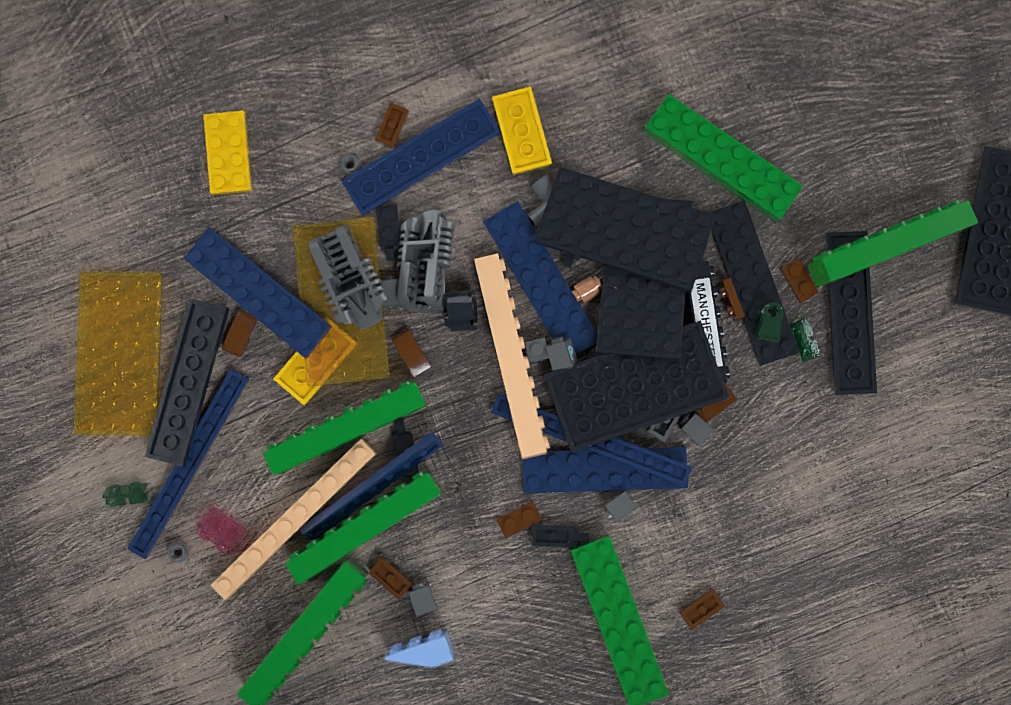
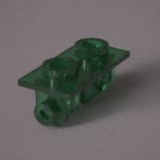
[789,318,821,362]
[102,482,148,507]

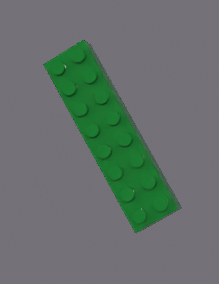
[643,94,803,223]
[807,200,978,288]
[262,381,428,475]
[285,471,443,585]
[570,535,669,705]
[236,558,368,705]

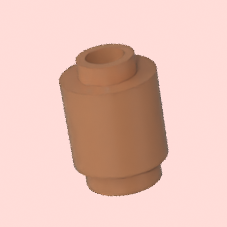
[572,275,603,303]

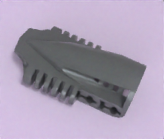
[397,210,455,314]
[308,224,389,330]

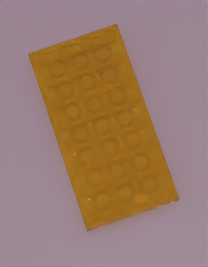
[293,217,390,387]
[73,271,163,436]

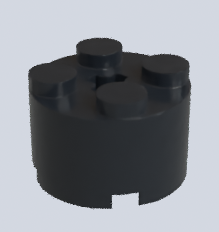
[443,289,478,332]

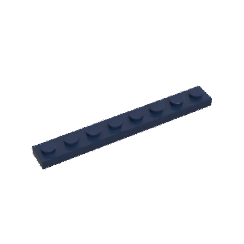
[299,432,444,541]

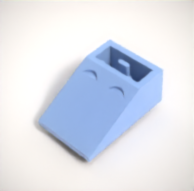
[385,629,455,667]

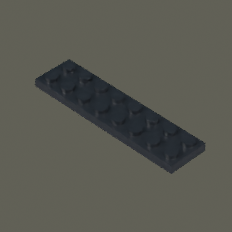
[708,200,800,366]
[825,231,877,395]
[145,299,229,467]

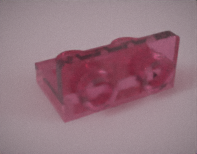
[197,507,247,555]

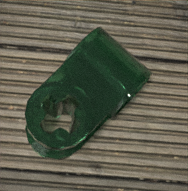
[756,302,783,343]

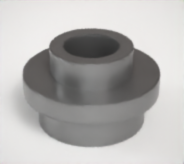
[340,155,360,175]
[168,542,189,563]

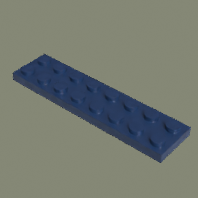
[341,98,501,216]
[483,201,598,354]
[183,227,332,359]
[523,447,688,493]

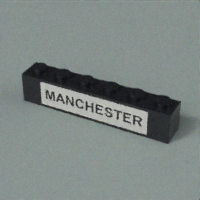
[686,261,730,383]

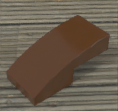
[222,310,258,357]
[392,330,431,377]

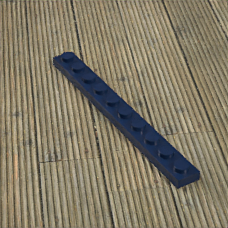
[127,369,250,559]
[491,394,692,487]

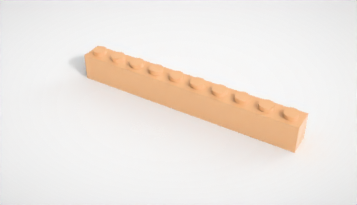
[474,253,550,460]
[211,439,378,600]

